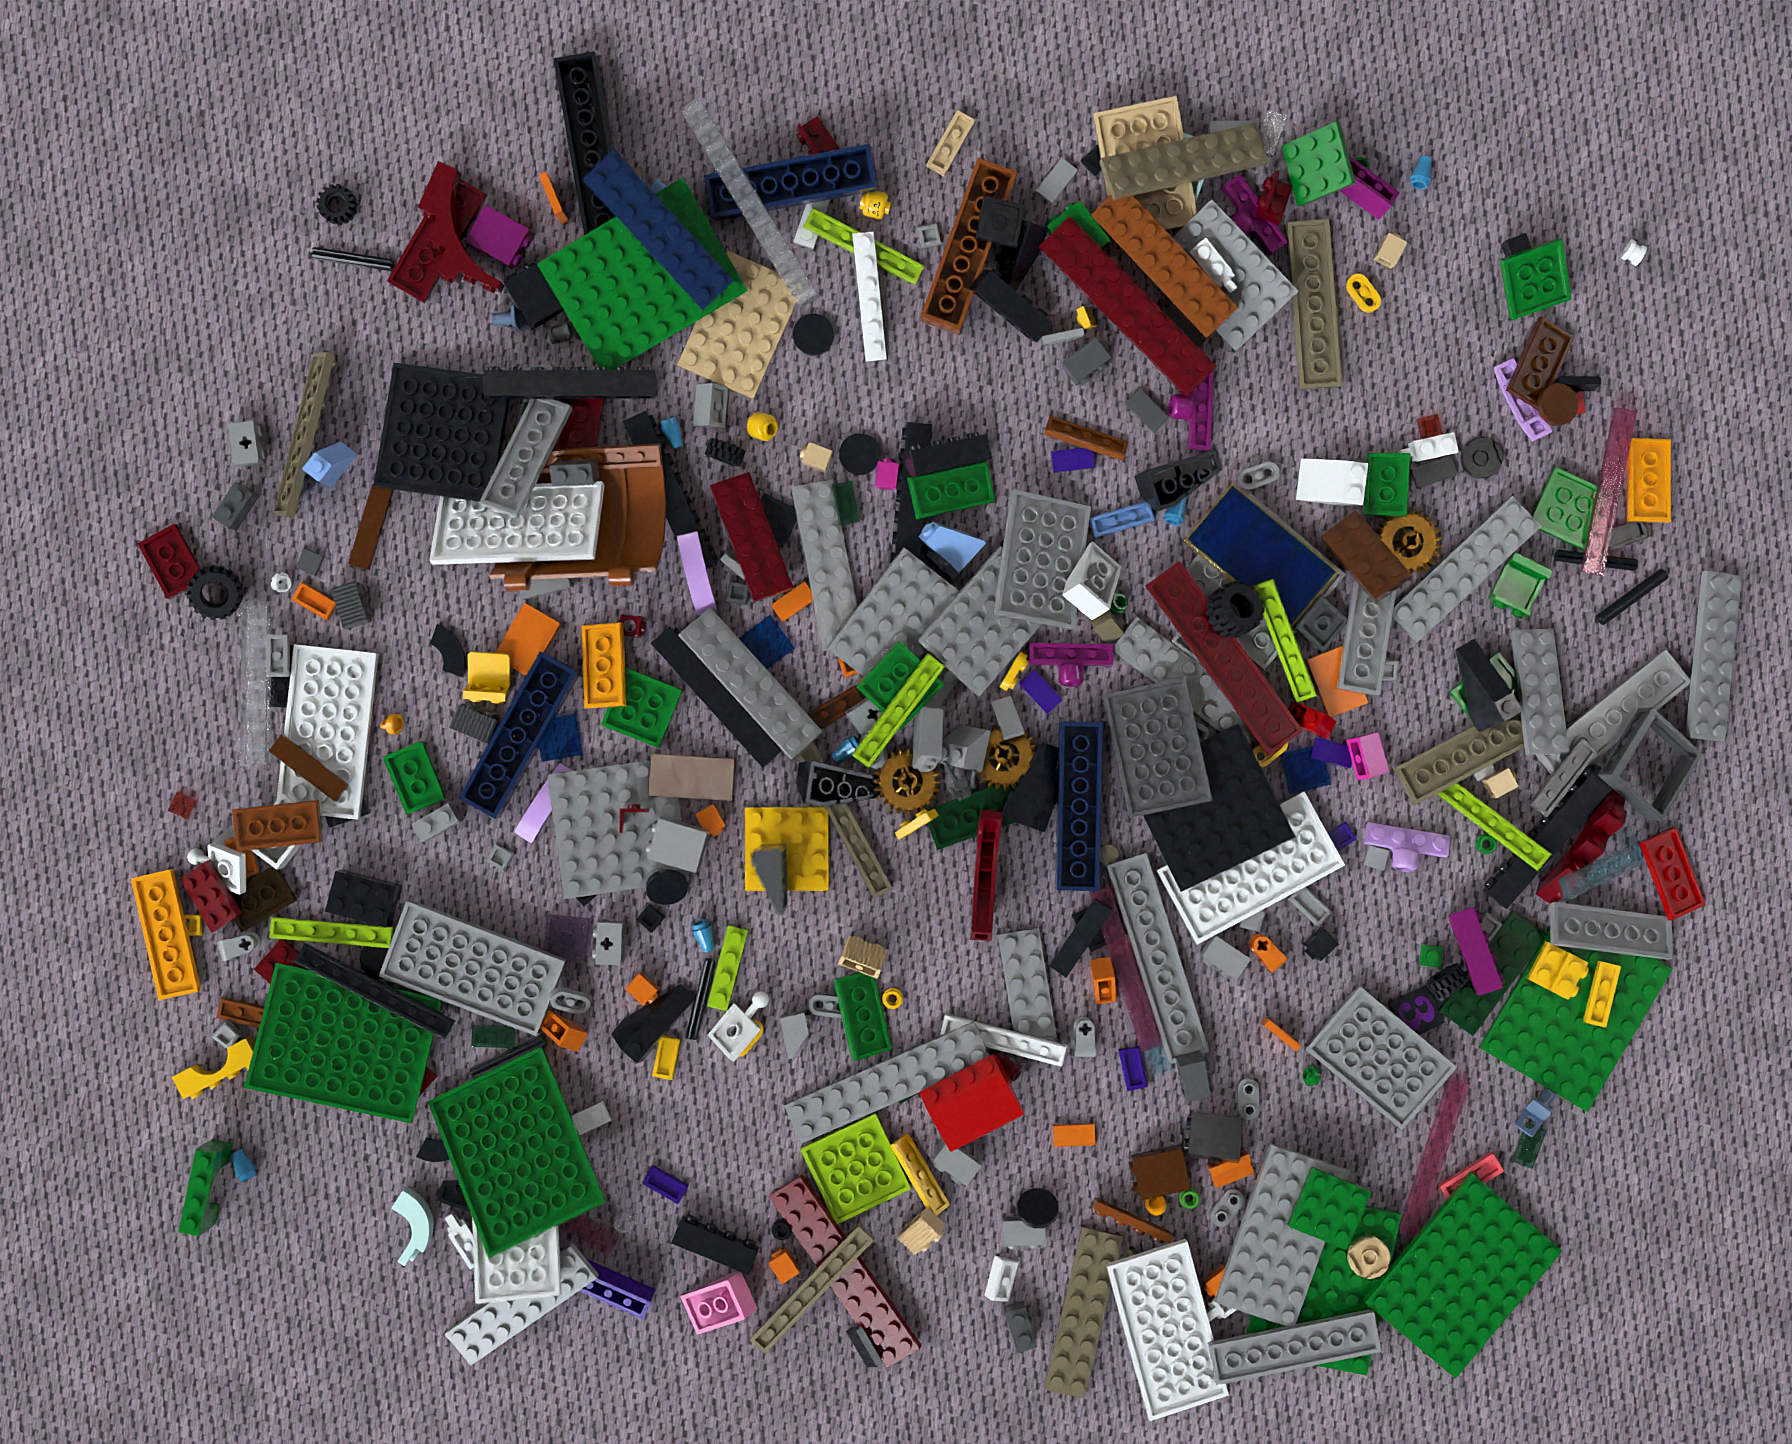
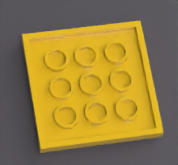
[745,807,829,891]

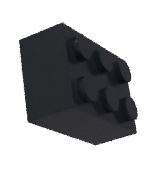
[325,869,402,928]

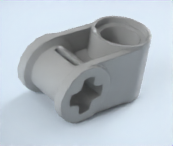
[217,932,261,961]
[1073,1016,1096,1057]

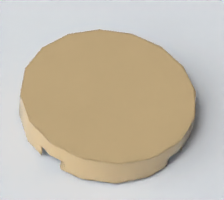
[1347,1235,1391,1279]

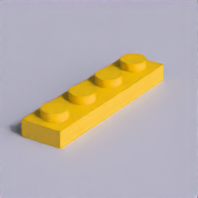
[890,1133,950,1216]

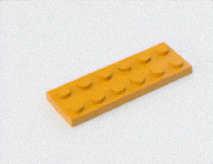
[131,869,201,1000]

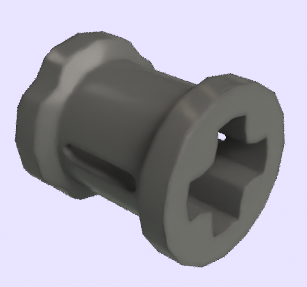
[546,321,573,344]

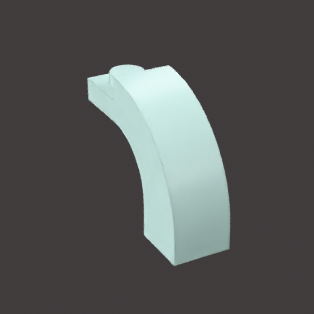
[392,1186,434,1266]

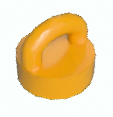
[380,713,404,735]
[1145,1196,1167,1215]

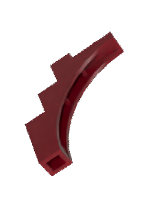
[418,161,505,294]
[1536,788,1627,904]
[970,810,1002,941]

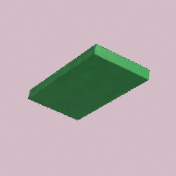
[907,461,996,520]
[833,972,892,1061]

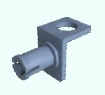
[492,305,541,331]
[1515,1089,1556,1137]

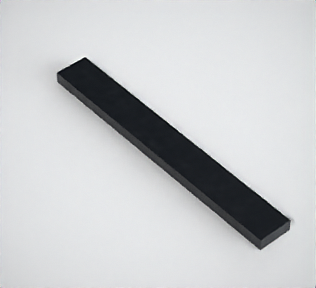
[294,943,456,1040]

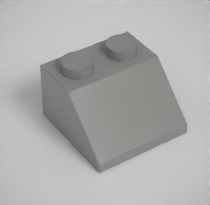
[938,724,991,772]

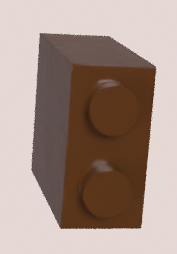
[1128,1145,1191,1200]

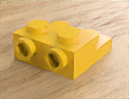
[1526,941,1589,1000]

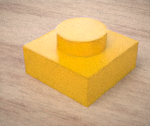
[1076,306,1097,330]

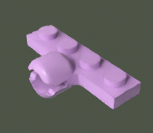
[1364,822,1450,872]

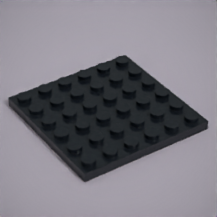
[373,363,510,502]
[1143,723,1296,892]

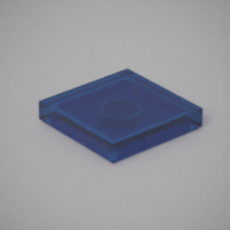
[739,615,795,669]
[539,714,583,762]
[1280,746,1331,794]

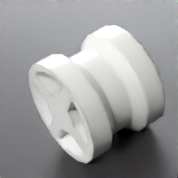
[1620,239,1647,266]

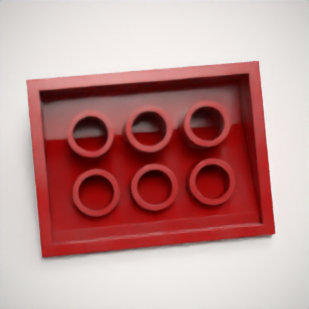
[919,1054,1025,1152]

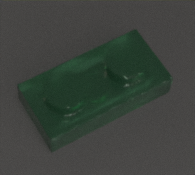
[832,481,860,526]
[471,1025,515,1048]
[1511,1122,1547,1169]

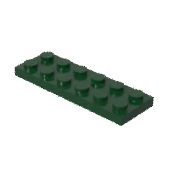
[926,782,1055,850]
[1439,910,1547,1036]

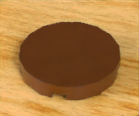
[1537,383,1578,426]

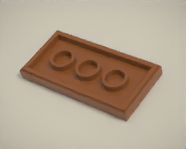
[232,800,323,851]

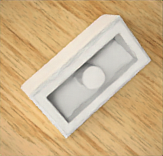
[985,1255,1019,1302]

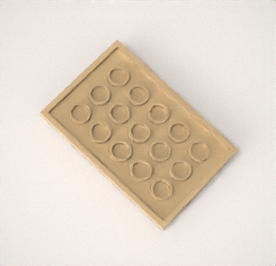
[1093,96,1197,230]
[677,251,804,400]

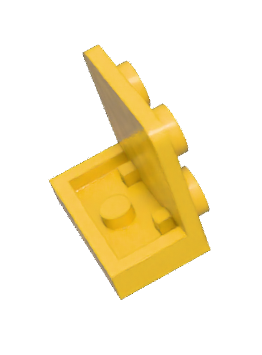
[463,651,511,703]

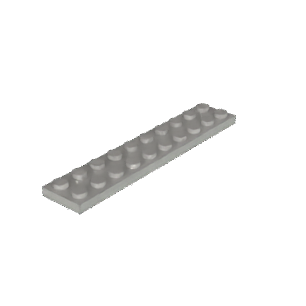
[1106,852,1209,1064]
[784,1021,990,1144]

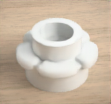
[271,572,291,592]

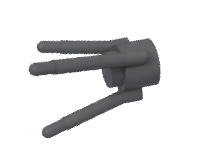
[943,761,976,801]

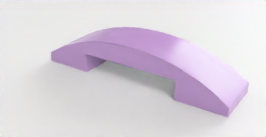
[1494,358,1552,442]
[677,531,718,616]
[515,763,572,844]

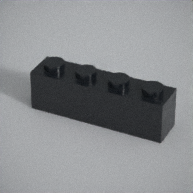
[969,268,1052,342]
[903,432,992,478]
[671,1215,759,1275]

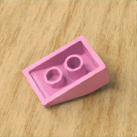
[680,1271,758,1335]

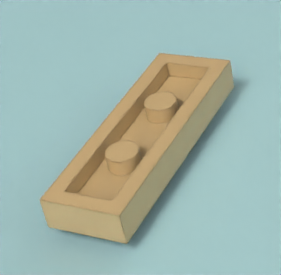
[926,110,975,177]

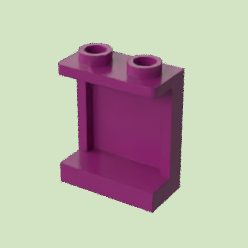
[465,205,533,269]

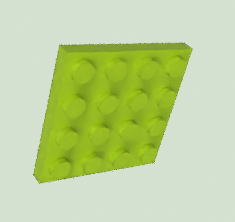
[800,1112,911,1224]

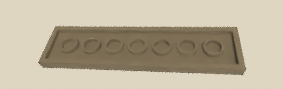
[1099,123,1269,200]
[1286,219,1342,390]
[273,352,335,519]
[1393,702,1524,805]
[1044,1226,1123,1399]

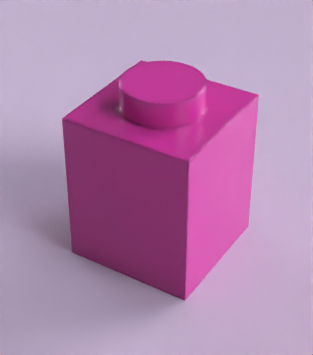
[875,458,899,491]

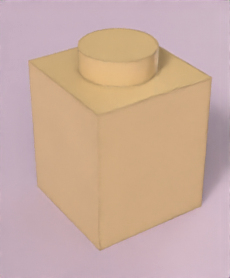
[1373,233,1408,269]
[800,442,833,473]
[1482,768,1519,798]

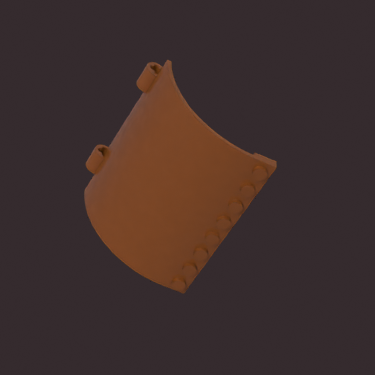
[489,443,666,591]

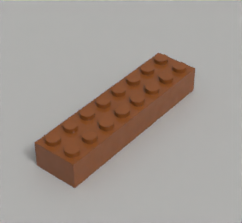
[920,158,1017,335]
[1091,195,1239,338]

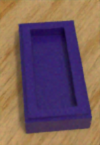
[1051,448,1095,473]
[1019,670,1062,714]
[1311,737,1352,768]
[1328,822,1357,851]
[1118,1045,1148,1091]
[642,1165,689,1204]

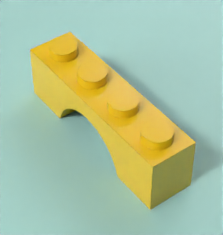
[172,1035,255,1099]

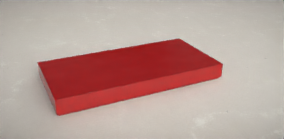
[1638,827,1706,920]

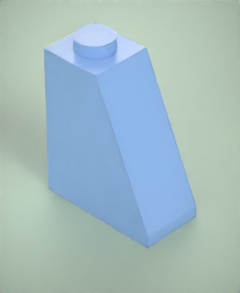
[302,441,358,487]
[918,521,986,573]

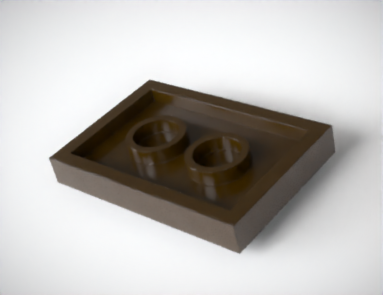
[229,866,298,932]

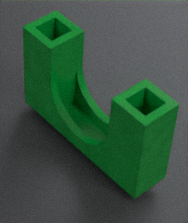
[178,1139,233,1237]

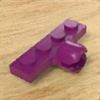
[1222,174,1288,256]
[1168,370,1214,451]
[1029,643,1113,687]

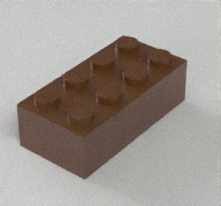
[1322,510,1410,604]

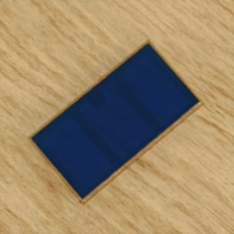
[1183,483,1339,627]

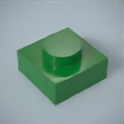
[1419,944,1443,967]

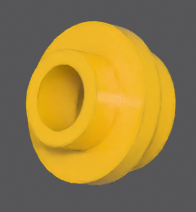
[882,988,903,1009]

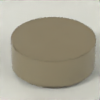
[1100,844,1119,865]

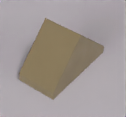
[1089,609,1124,644]

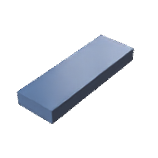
[1089,501,1155,538]

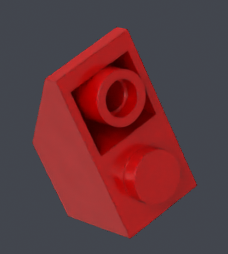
[1288,701,1337,740]

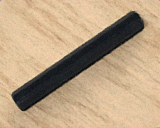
[311,247,395,271]
[1554,550,1638,571]
[1596,569,1669,625]
[686,958,715,1040]
[470,1034,547,1079]

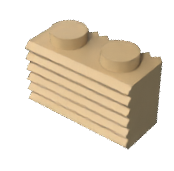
[838,936,888,978]
[897,1207,946,1255]

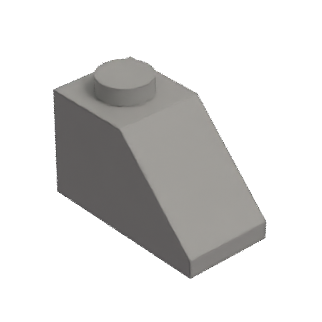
[780,1010,812,1059]

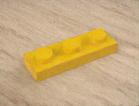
[1583,961,1621,1028]

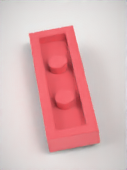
[1438,1152,1504,1199]

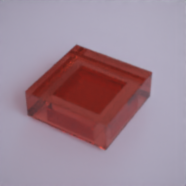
[1416,414,1443,439]
[168,792,197,820]

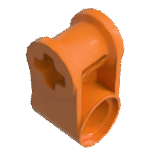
[1249,934,1288,974]

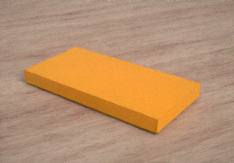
[1627,438,1671,523]
[582,622,626,709]

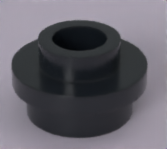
[771,1219,792,1240]

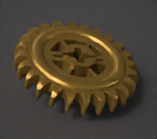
[1376,508,1443,576]
[976,724,1037,791]
[873,747,942,816]

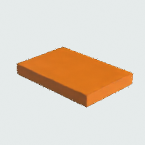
[495,603,561,676]
[1306,646,1368,717]

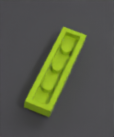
[707,925,748,1011]

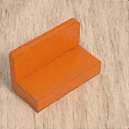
[1207,1150,1254,1188]

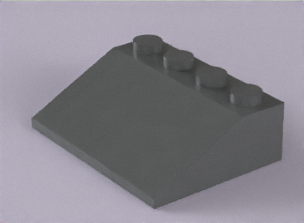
[751,844,788,915]

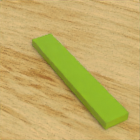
[803,207,925,285]
[1253,578,1317,703]
[851,653,945,767]
[1437,783,1551,871]
[269,917,396,948]

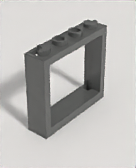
[1598,707,1703,821]

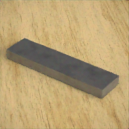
[1529,738,1598,817]

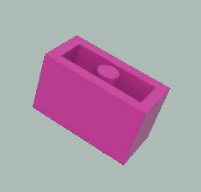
[1346,732,1389,780]

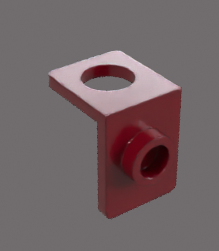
[619,614,647,638]
[619,804,649,833]

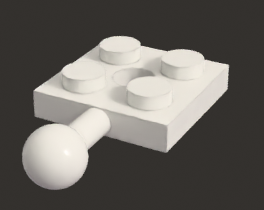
[187,842,246,895]
[708,991,769,1062]

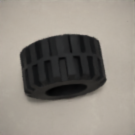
[187,565,243,620]
[1205,580,1265,638]

